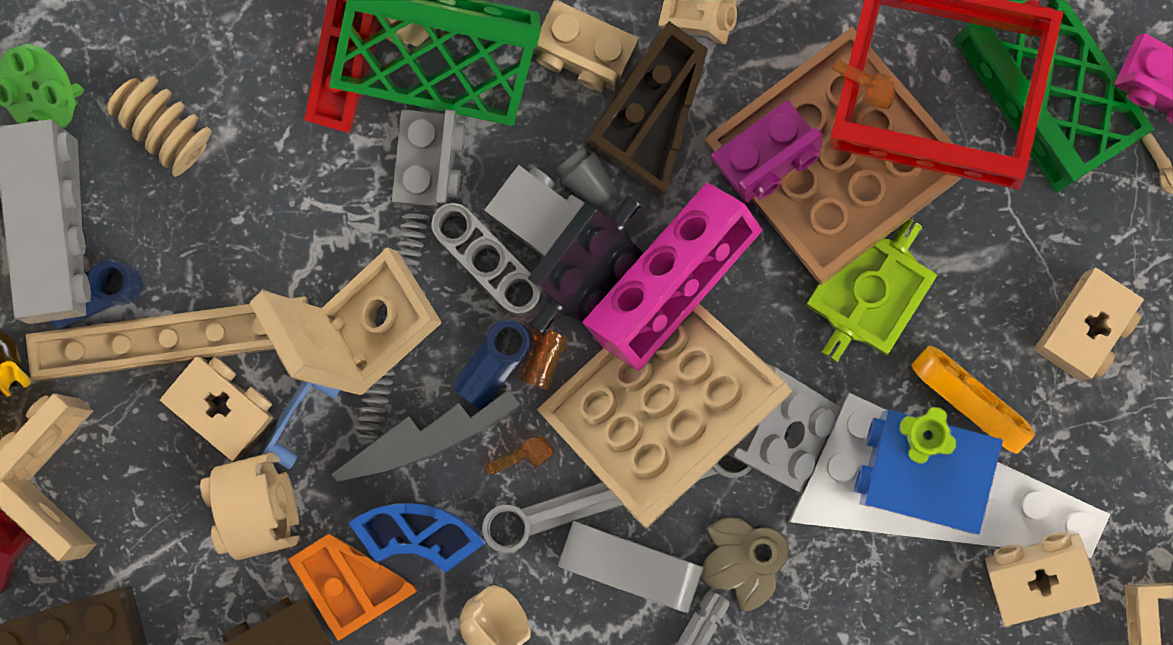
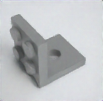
[726,363,842,493]

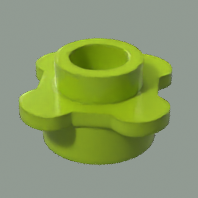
[899,407,956,463]

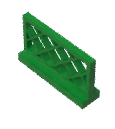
[329,0,541,126]
[952,0,1155,194]

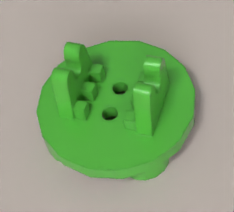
[0,43,84,129]

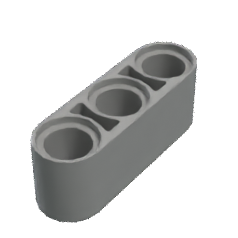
[431,203,542,318]
[557,521,704,613]

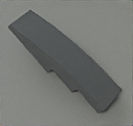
[332,390,522,482]

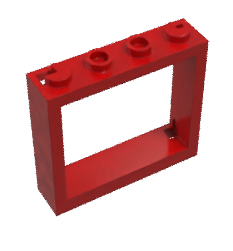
[830,0,1063,190]

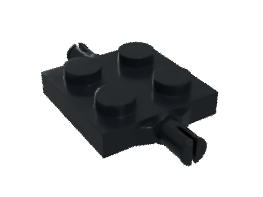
[528,195,643,336]

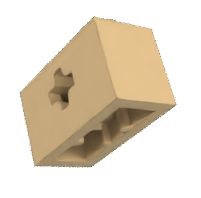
[1033,267,1144,381]
[160,356,277,462]
[985,532,1101,626]

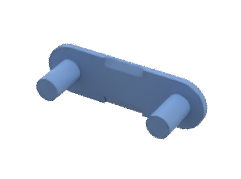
[256,381,340,469]

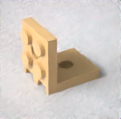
[249,247,442,395]
[0,393,97,561]

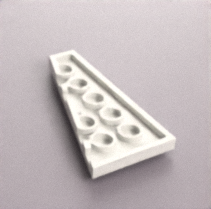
[789,393,1110,558]

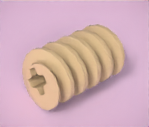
[106,76,212,177]

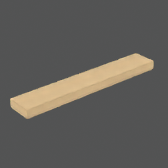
[25,296,309,382]

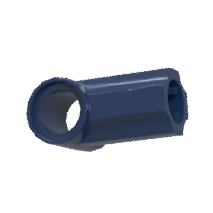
[51,260,143,329]
[450,320,533,410]

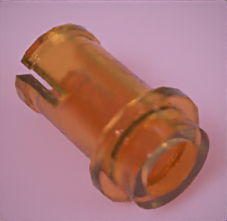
[520,330,569,390]

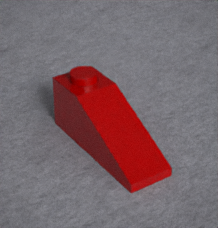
[304,0,381,133]

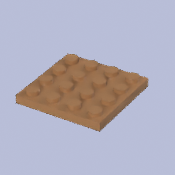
[704,27,962,286]

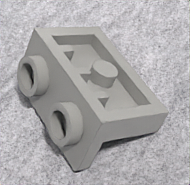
[392,109,465,209]

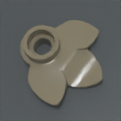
[700,517,789,611]

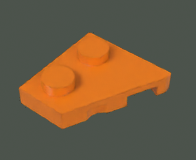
[288,533,418,641]

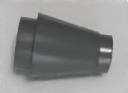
[555,145,622,214]

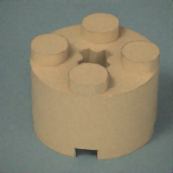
[200,452,299,560]

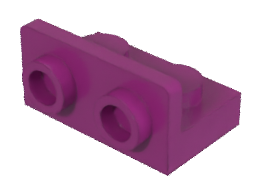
[711,100,823,203]

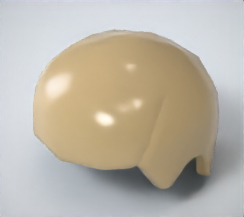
[460,585,531,645]

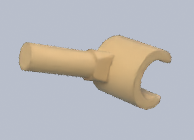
[1141,133,1173,194]

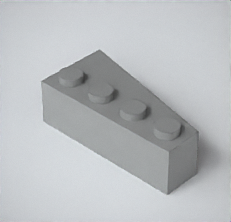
[0,119,91,324]

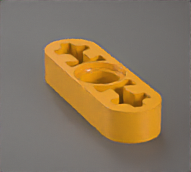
[912,346,1035,454]

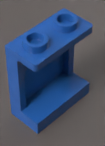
[854,410,1003,535]

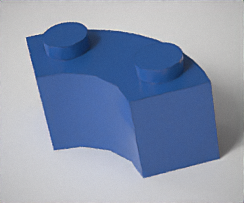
[348,503,487,573]

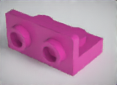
[1113,33,1173,125]

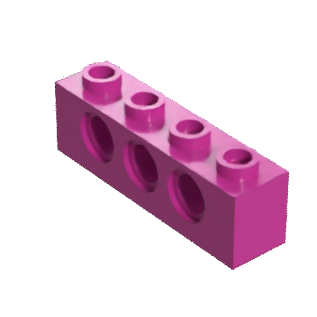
[582,182,763,372]

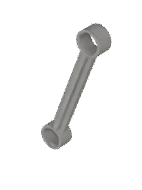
[482,462,752,553]

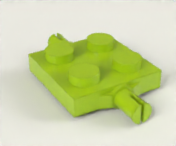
[805,219,937,363]

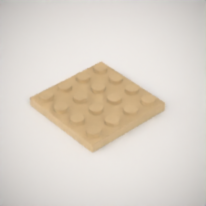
[537,304,792,528]

